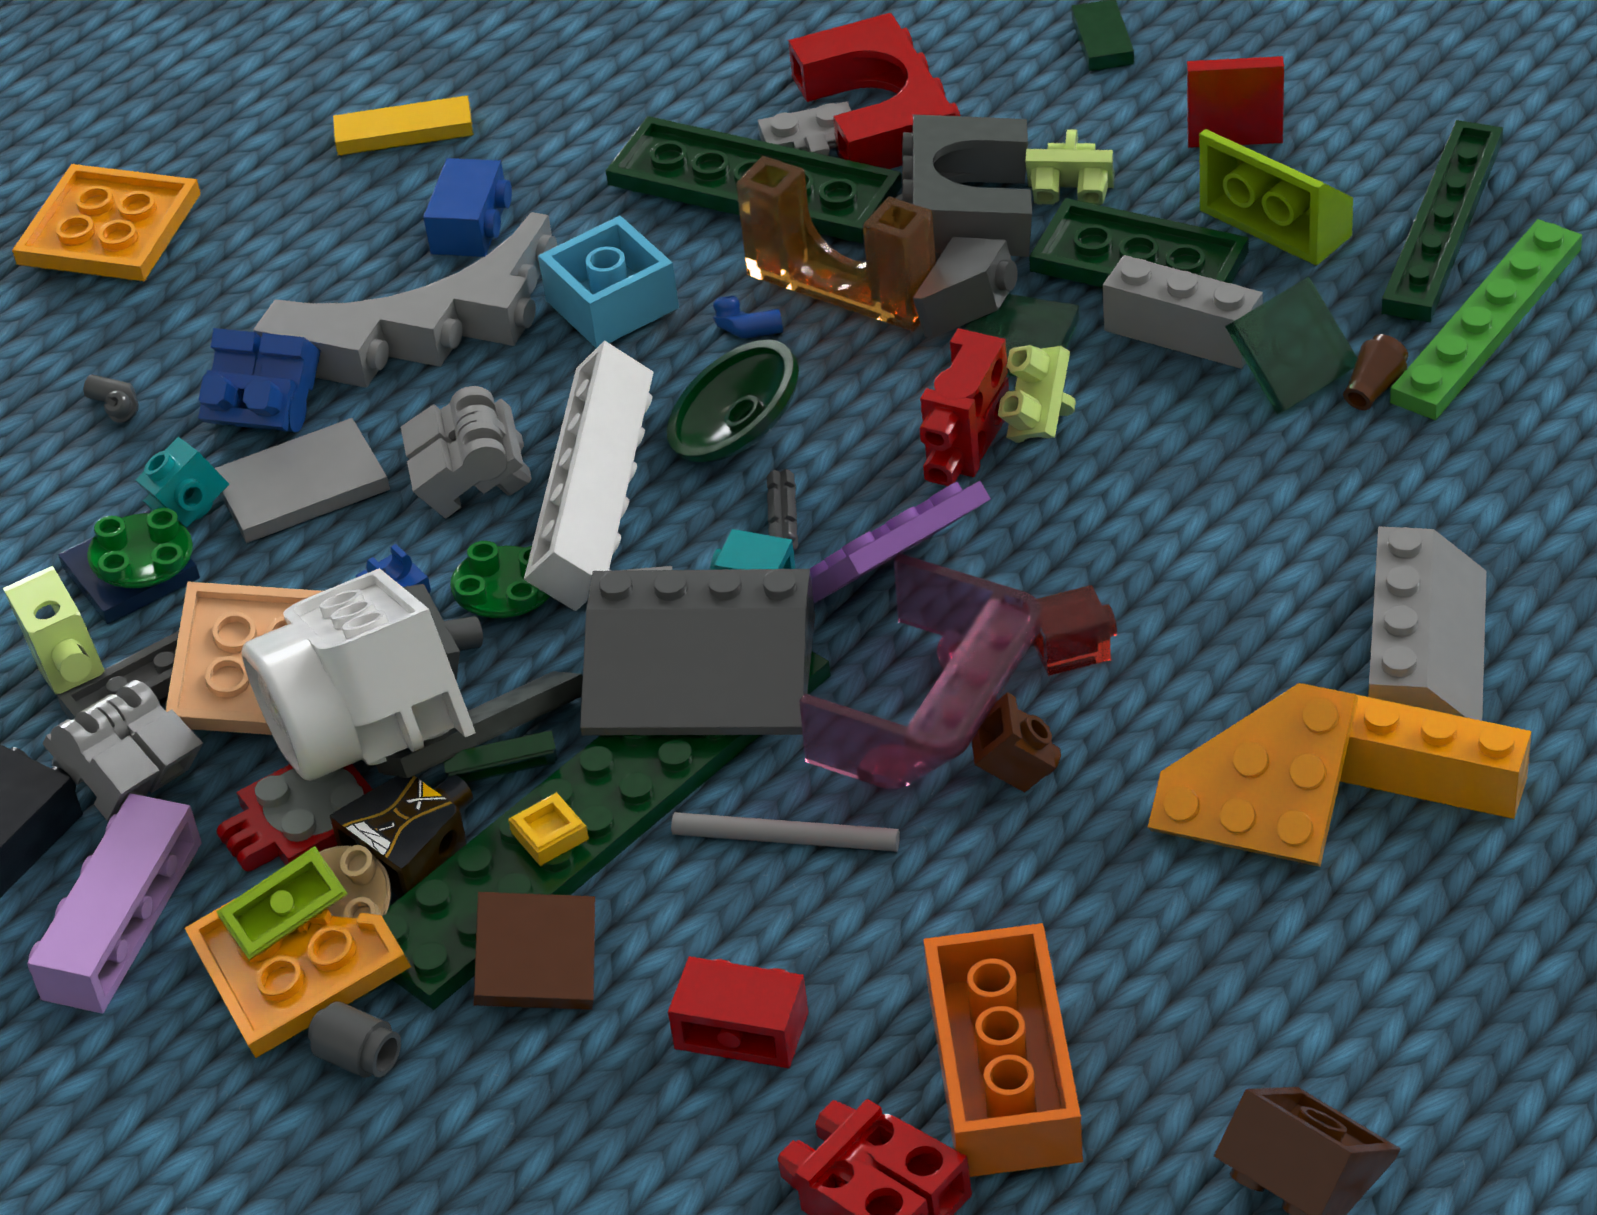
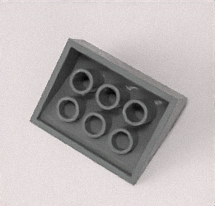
[580,569,815,735]

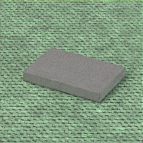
[215,418,390,543]

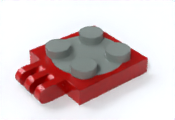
[216,764,373,871]

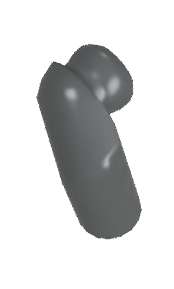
[83,374,139,423]

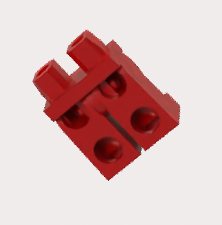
[919,328,1009,486]
[777,1099,972,1215]

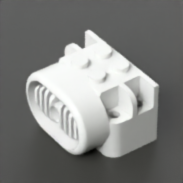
[242,568,476,781]

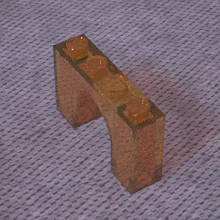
[736,156,936,332]

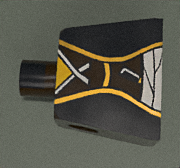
[330,775,473,898]

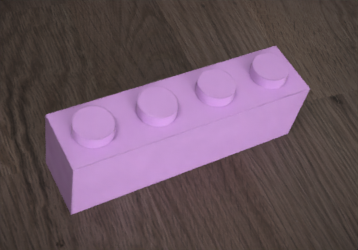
[27,793,202,1014]

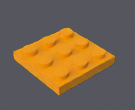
[12,164,201,281]

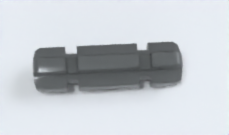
[767,469,798,551]

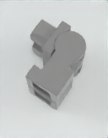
[401,386,532,519]
[42,680,203,821]

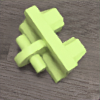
[1025,130,1115,205]
[998,345,1076,443]

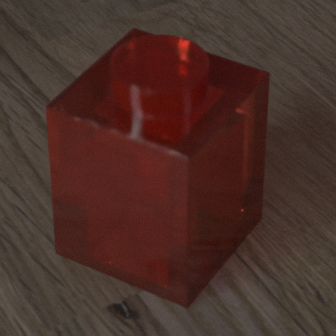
[1029,585,1117,676]

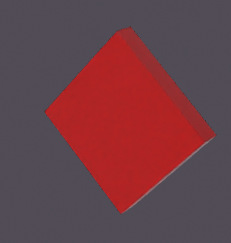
[1187,56,1284,148]

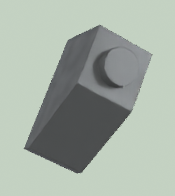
[913,237,1018,338]

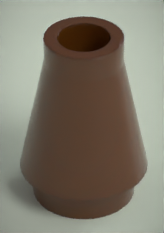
[1343,334,1408,411]

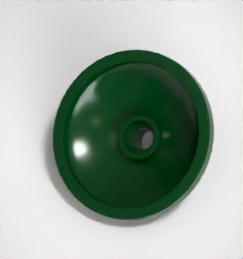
[667,340,799,462]

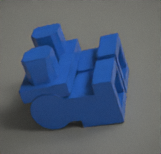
[198,328,321,433]

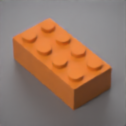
[923,923,1083,1177]

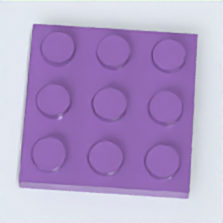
[810,481,991,603]

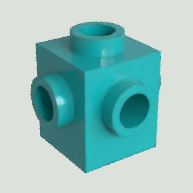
[135,436,230,528]

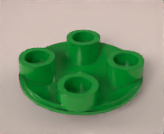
[87,508,193,588]
[450,540,550,618]

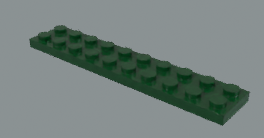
[382,651,831,1010]

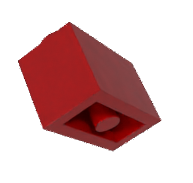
[668,956,809,1069]

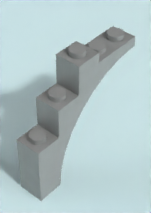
[253,212,557,388]

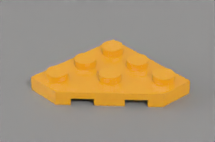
[1148,683,1358,867]
[184,899,411,1058]

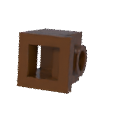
[969,692,1061,792]

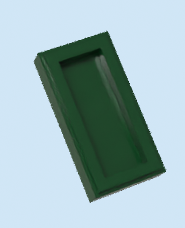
[1071,0,1134,71]
[443,730,557,783]

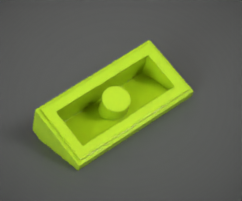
[216,846,348,961]

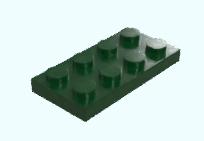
[1029,198,1249,288]

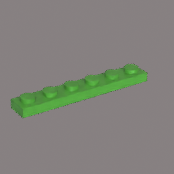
[1390,219,1582,421]

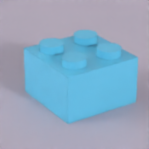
[538,216,679,348]

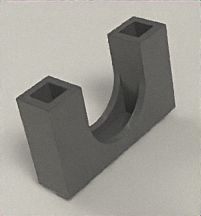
[902,115,1032,257]

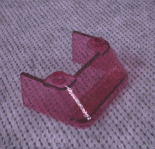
[799,553,1041,789]

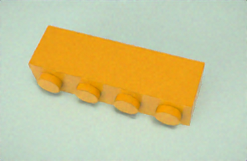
[1307,684,1532,819]

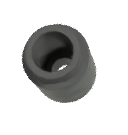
[308,1001,401,1078]

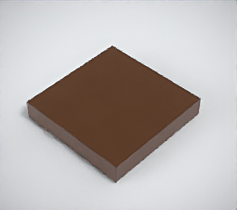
[473,892,595,1010]

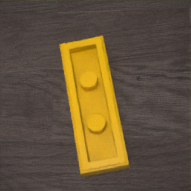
[333,95,474,155]

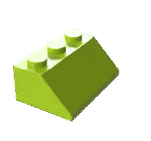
[1199,129,1353,266]

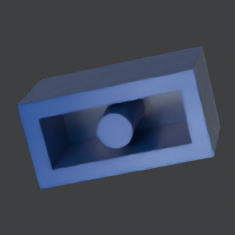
[423,158,512,257]

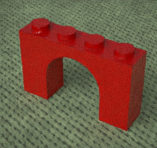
[788,12,961,169]

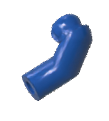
[713,296,783,339]

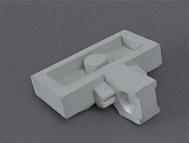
[758,101,851,156]

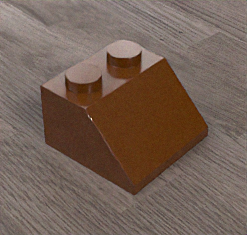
[1214,1087,1401,1215]

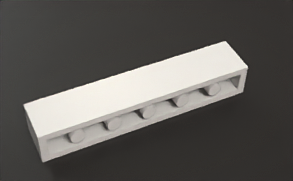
[524,341,653,611]

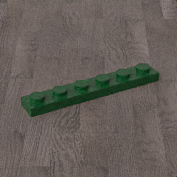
[1381,120,1503,323]

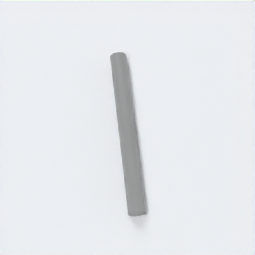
[671,812,900,852]

